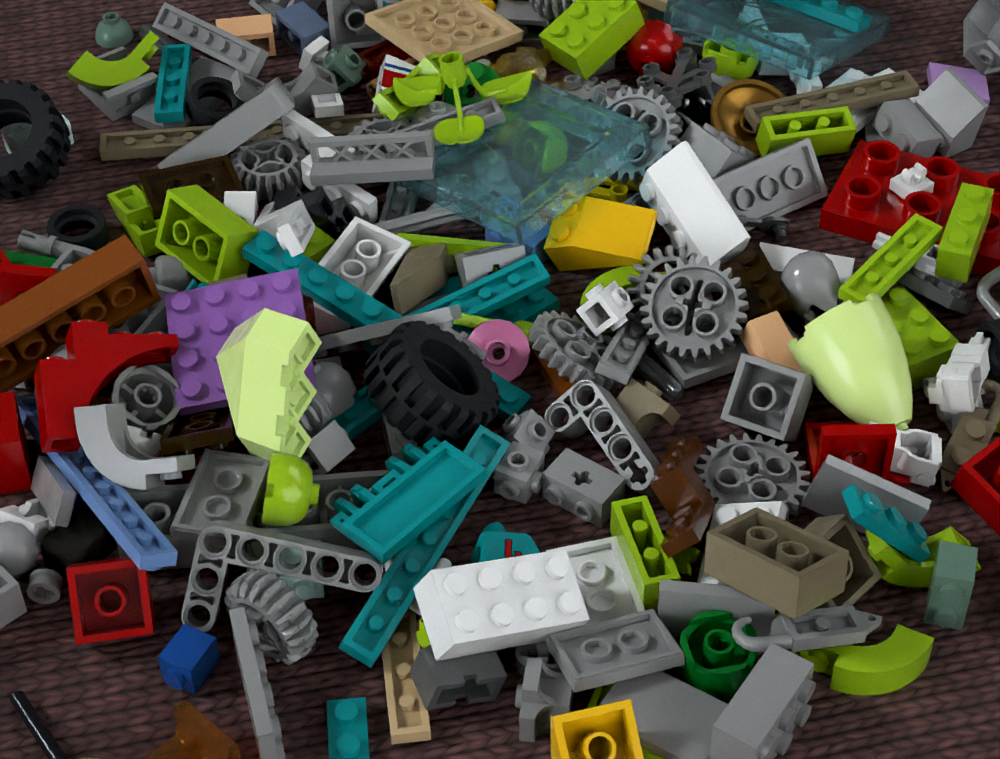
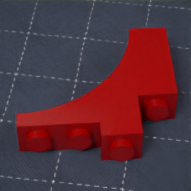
[34,319,179,453]

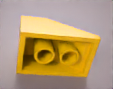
[543,196,658,272]

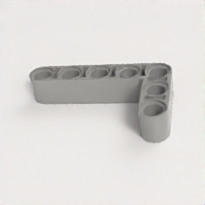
[157,77,295,169]
[181,520,383,632]

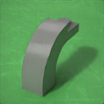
[231,61,338,120]
[74,402,196,490]

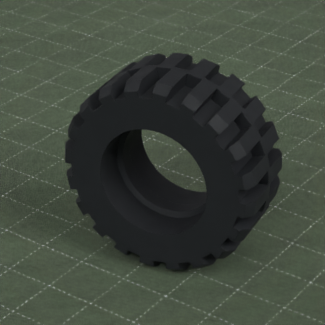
[0,79,71,200]
[364,320,500,450]

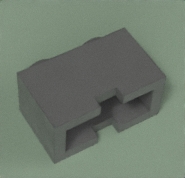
[410,645,507,710]

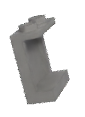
[78,46,158,121]

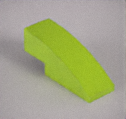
[107,185,163,258]

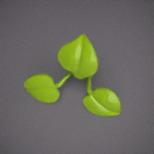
[393,51,533,145]

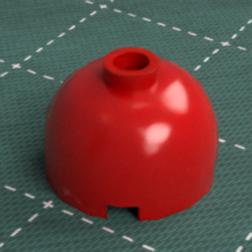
[626,20,684,76]

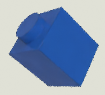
[158,624,221,694]

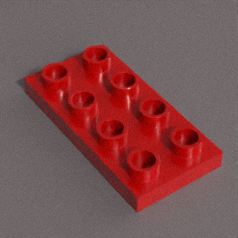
[819,140,1000,276]

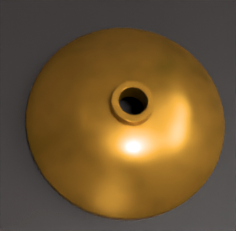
[710,79,786,159]

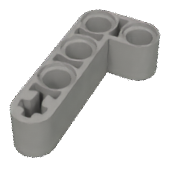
[544,379,660,497]

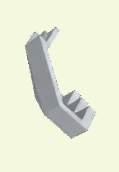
[963,0,1000,75]

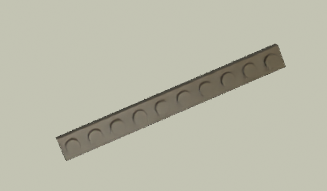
[99,113,389,161]

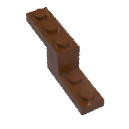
[649,435,716,558]

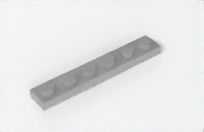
[152,2,269,78]
[312,304,462,359]

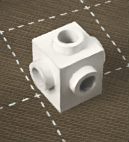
[576,280,635,337]

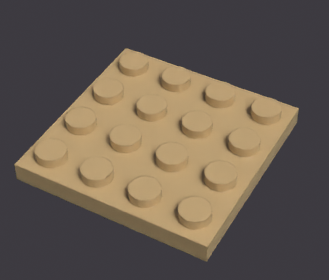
[365,0,524,64]

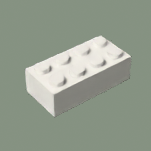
[413,549,590,661]

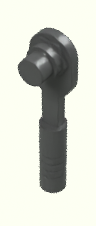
[736,215,790,242]

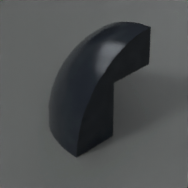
[274,185,356,234]

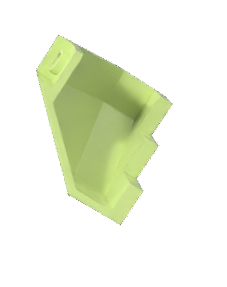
[216,308,322,461]

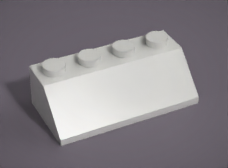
[639,141,751,266]
[302,216,411,335]

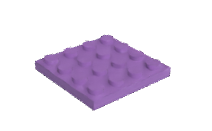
[164,268,317,416]

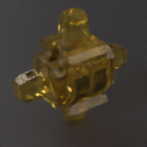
[489,47,552,92]

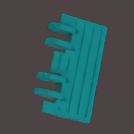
[330,437,487,564]

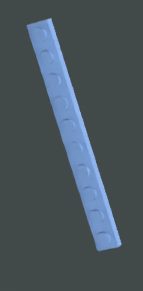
[16,396,178,571]

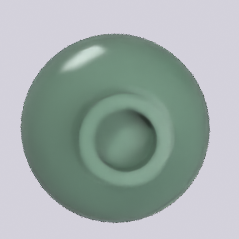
[95,12,134,49]

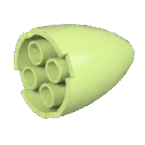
[788,293,913,431]

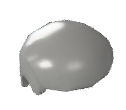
[0,521,41,577]

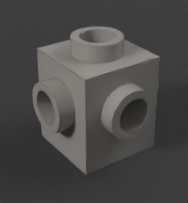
[500,408,555,455]
[491,440,545,504]

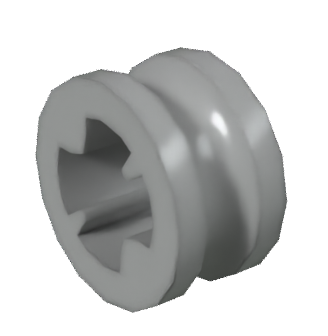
[26,569,63,604]

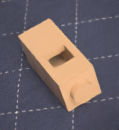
[739,311,803,372]

